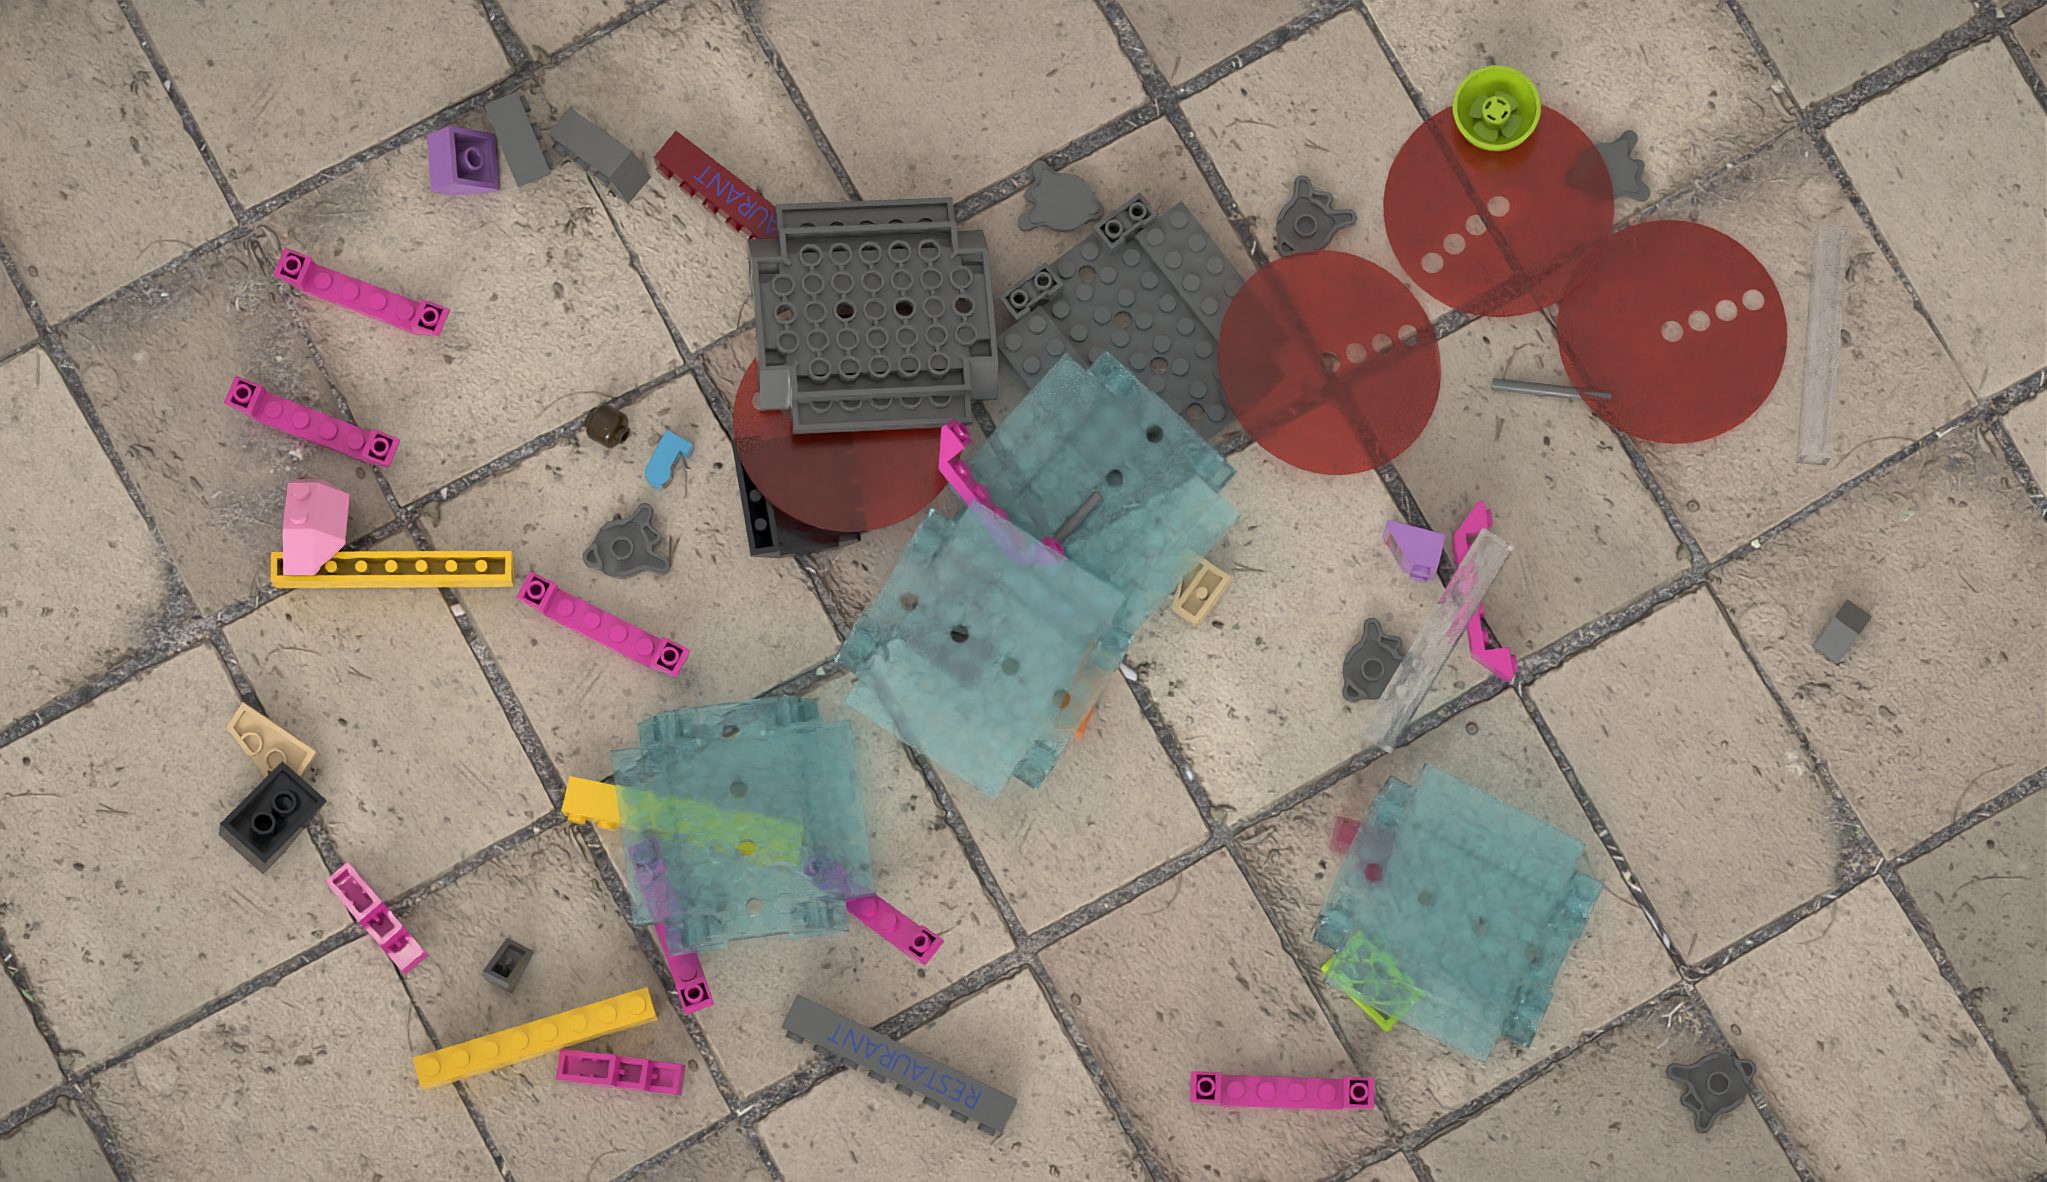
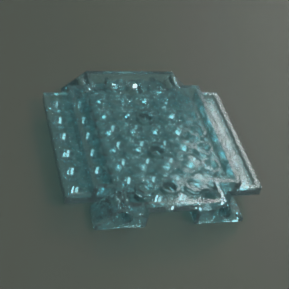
[945,350,1242,649]
[833,499,1135,801]
[611,695,876,956]
[1313,763,1604,1063]

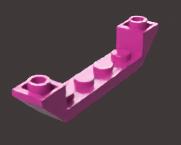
[273,248,450,337]
[224,375,401,468]
[938,418,1067,569]
[1451,501,1518,682]
[516,571,690,678]
[627,839,714,1015]
[801,851,945,965]
[1190,1071,1375,1111]

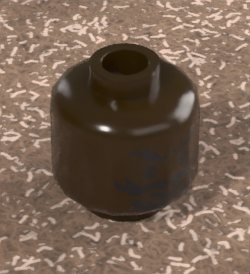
[584,404,630,448]

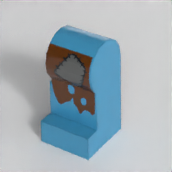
[645,430,695,490]

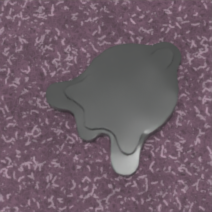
[1564,130,1650,202]
[1018,160,1104,233]
[1276,175,1357,259]
[583,503,671,579]
[1342,618,1425,703]
[1666,1053,1757,1134]

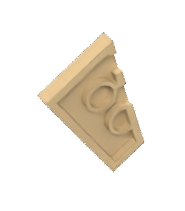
[226,702,319,778]

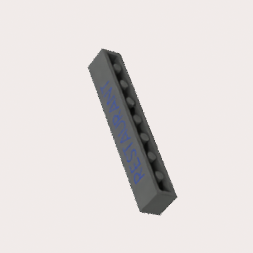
[782,994,1017,1137]

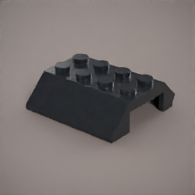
[731,431,868,558]

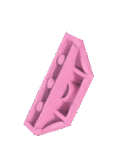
[283,479,350,575]

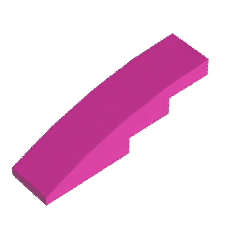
[325,861,428,975]
[556,1049,686,1096]

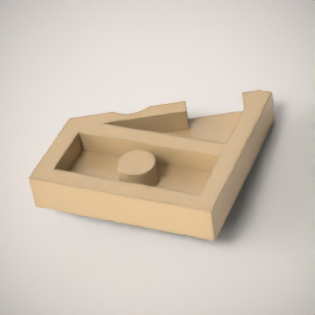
[1172,546,1232,628]

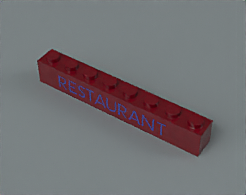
[654,130,778,241]

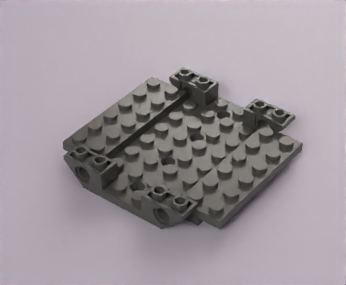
[996,193,1290,483]
[747,197,999,434]

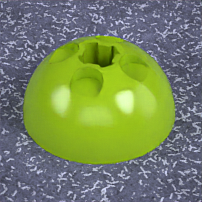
[1453,65,1541,151]

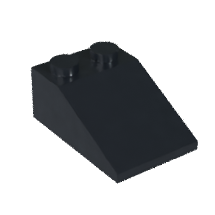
[218,761,327,874]

